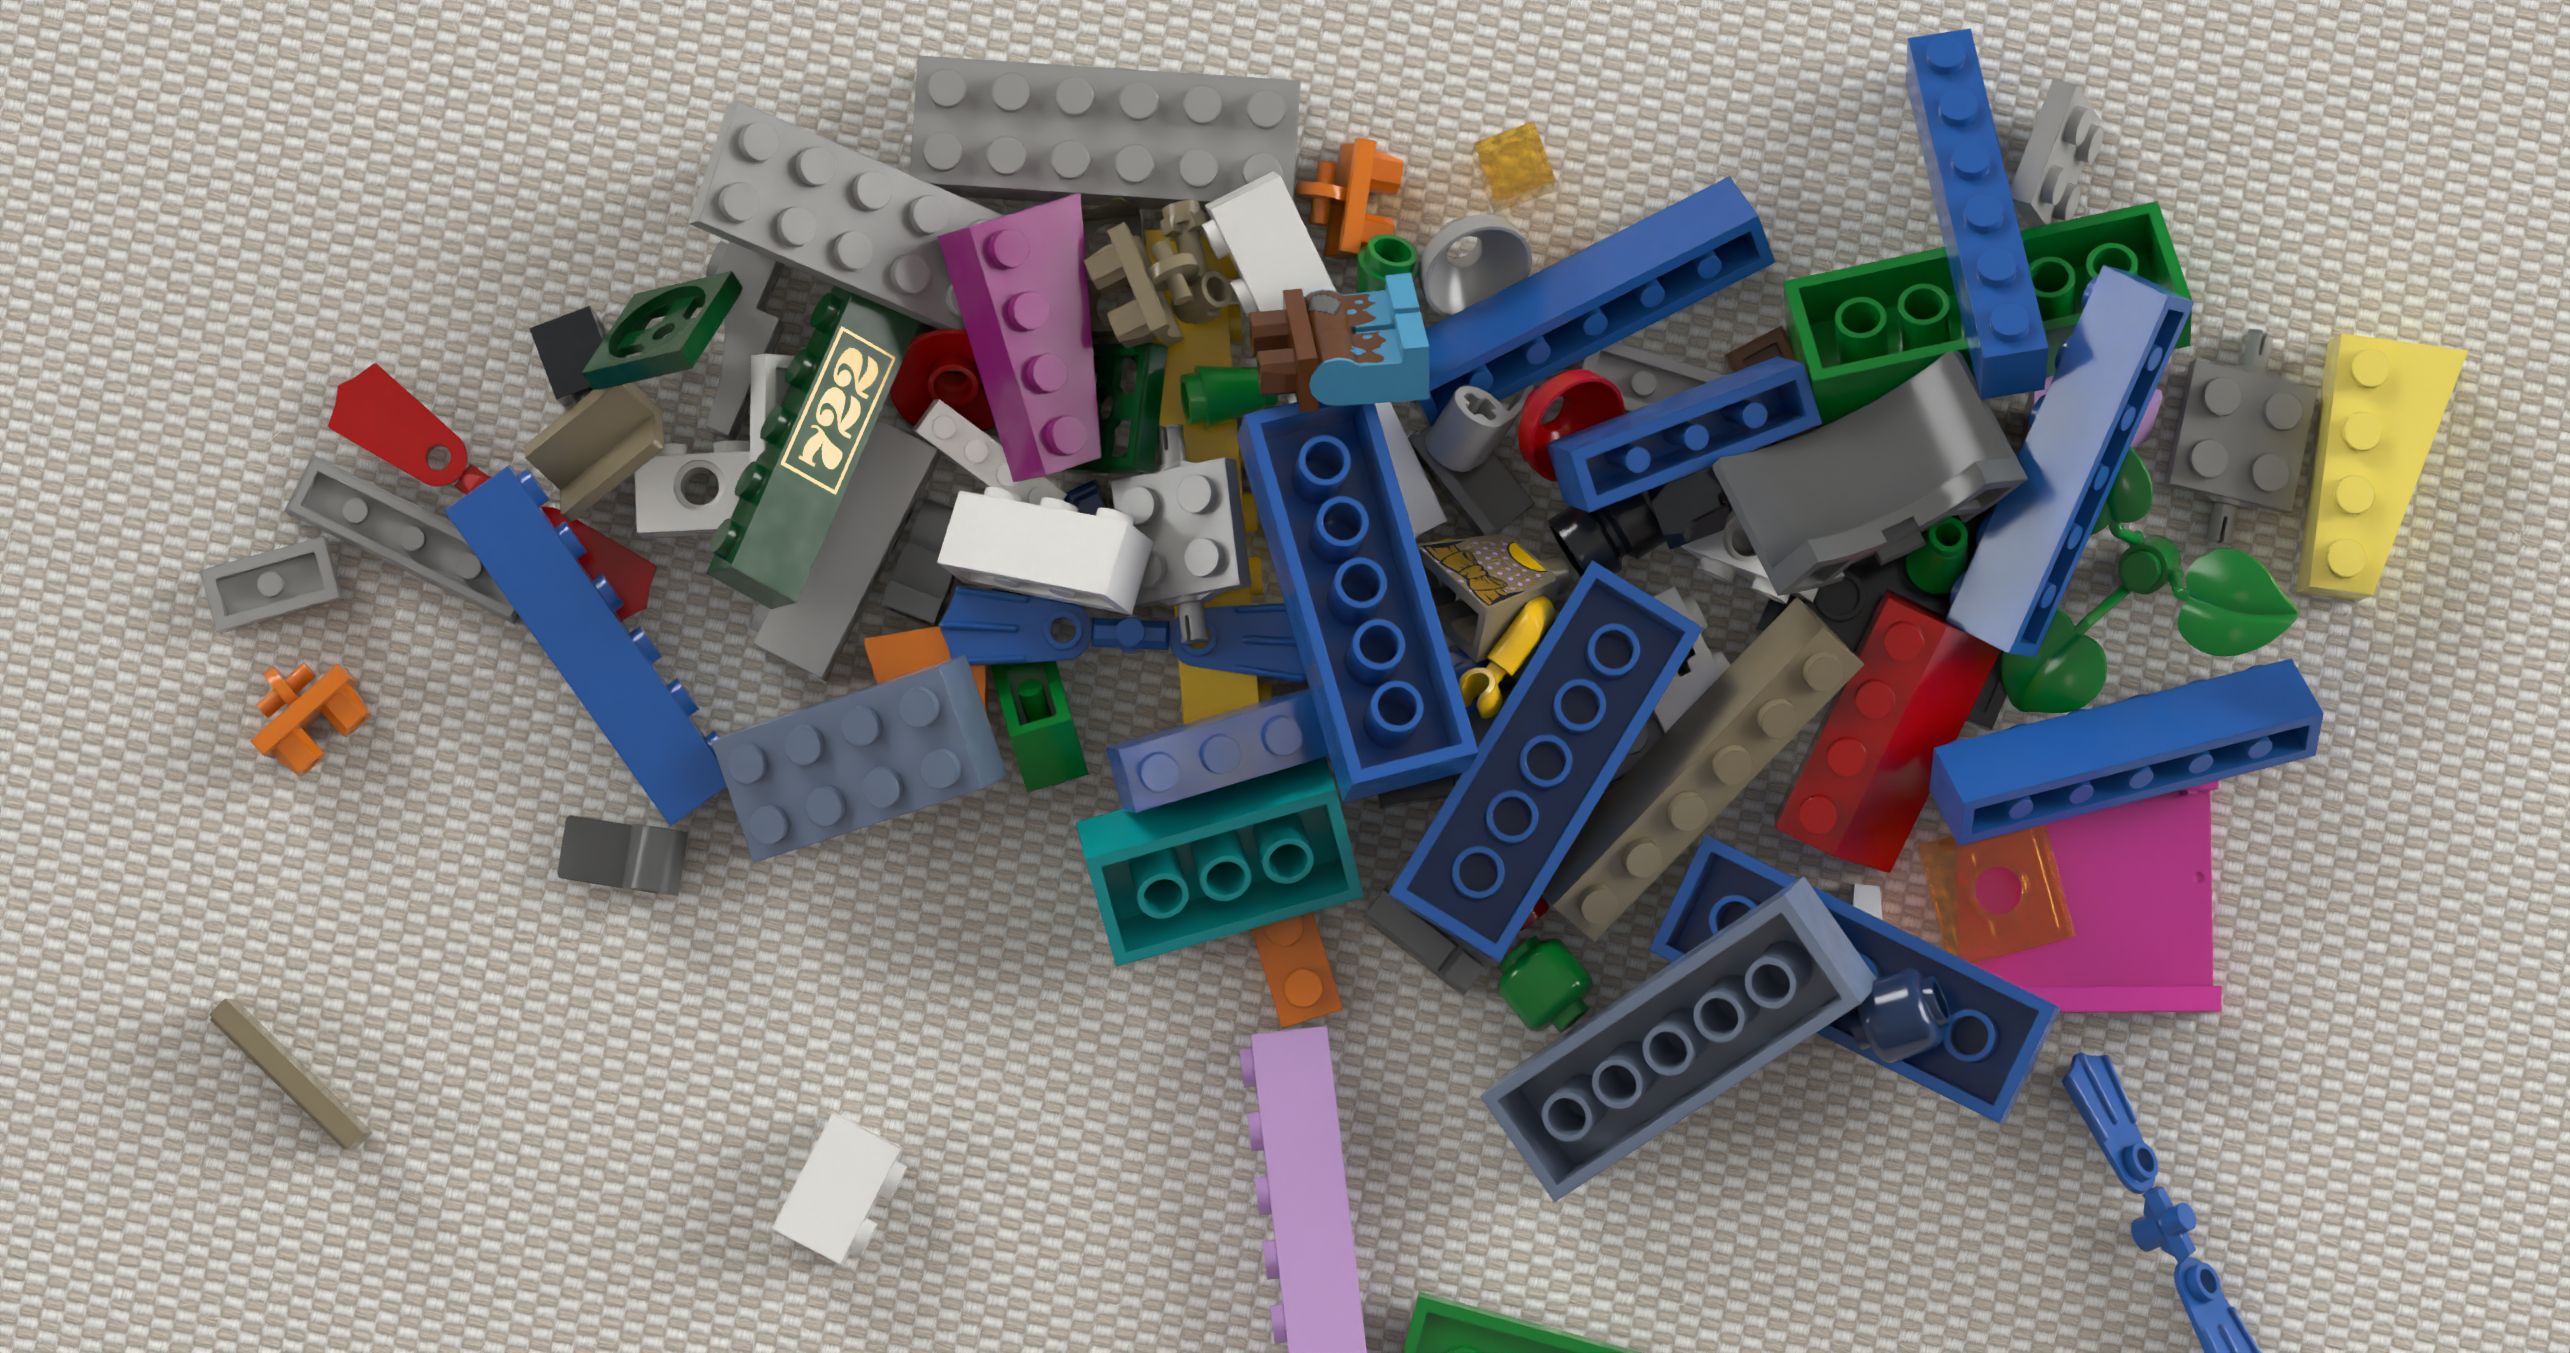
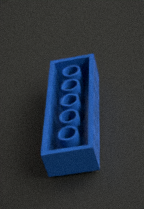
[1236,401,1479,803]
[1387,560,1703,964]
[1649,834,2062,1124]

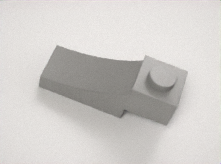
[705,241,785,441]

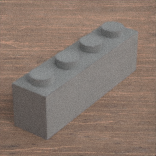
[750,419,941,682]

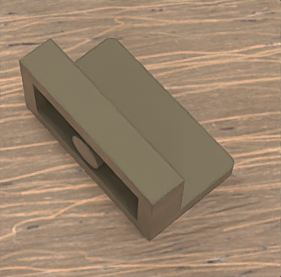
[525,382,664,522]

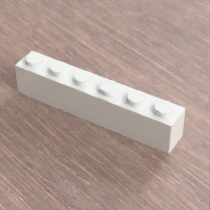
[1201,171,1448,537]

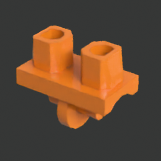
[1294,137,1404,260]
[250,662,371,776]

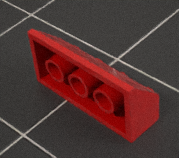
[1775,589,2001,873]

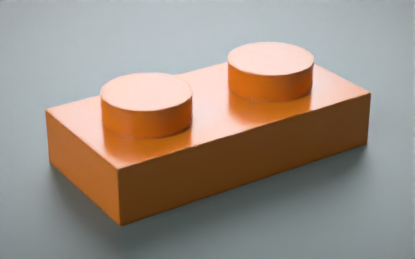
[1251,912,1343,1029]

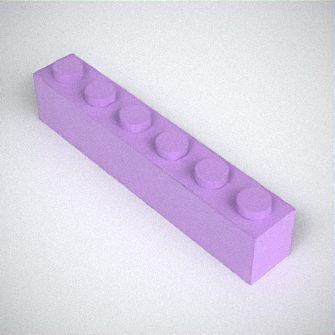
[1239,1025,1367,1353]

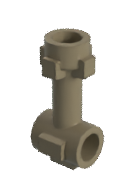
[1160,200,1232,325]

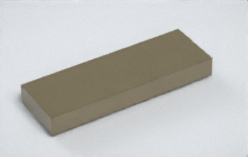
[209,999,373,1149]

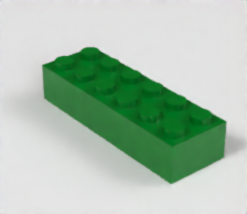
[1783,201,2192,427]

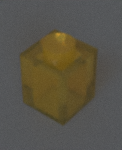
[1471,121,1556,214]

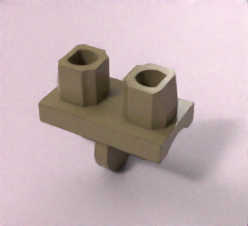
[1084,222,1200,349]

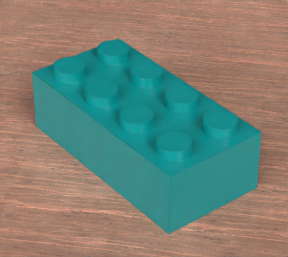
[1076,757,1364,967]

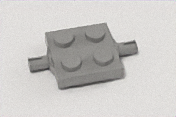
[2164,329,2318,545]
[1111,424,1251,644]

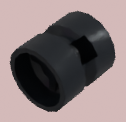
[1547,493,1666,577]

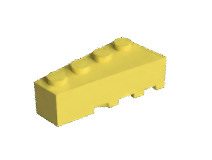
[2296,333,2468,601]

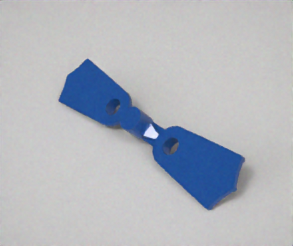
[939,586,1306,683]
[2062,1052,2261,1353]

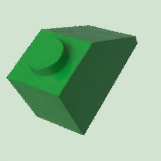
[991,661,1089,793]

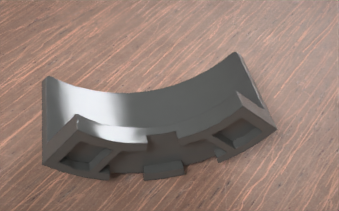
[1713,351,2028,596]

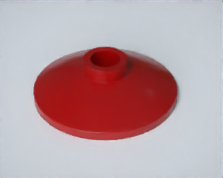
[890,329,995,432]

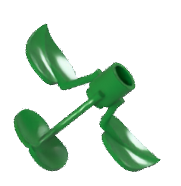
[2001,447,2300,713]

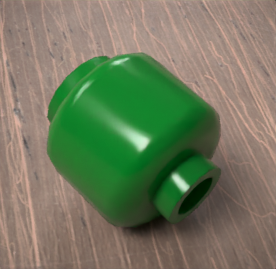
[1497,935,1592,1033]

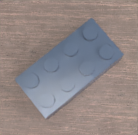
[711,654,1008,863]

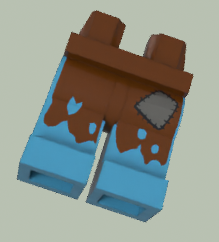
[1249,273,1430,412]

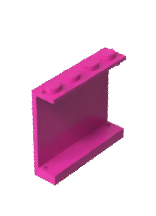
[1955,781,2222,1013]

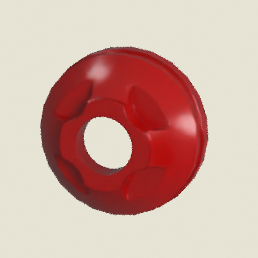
[1518,369,1625,482]

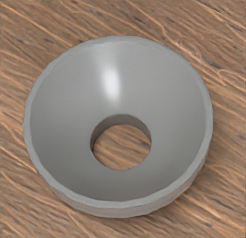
[1418,214,1532,317]

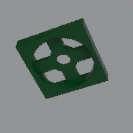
[582,271,743,390]
[1060,342,1168,474]

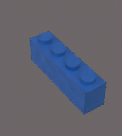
[1546,356,1822,512]

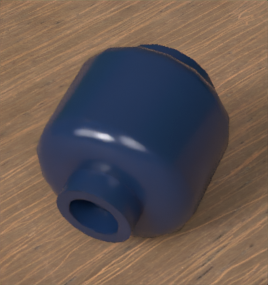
[1848,967,1951,1063]

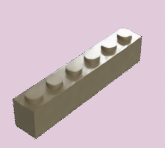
[1543,597,1865,942]

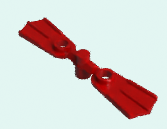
[328,363,657,621]

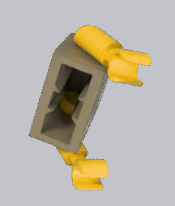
[1417,533,1571,719]

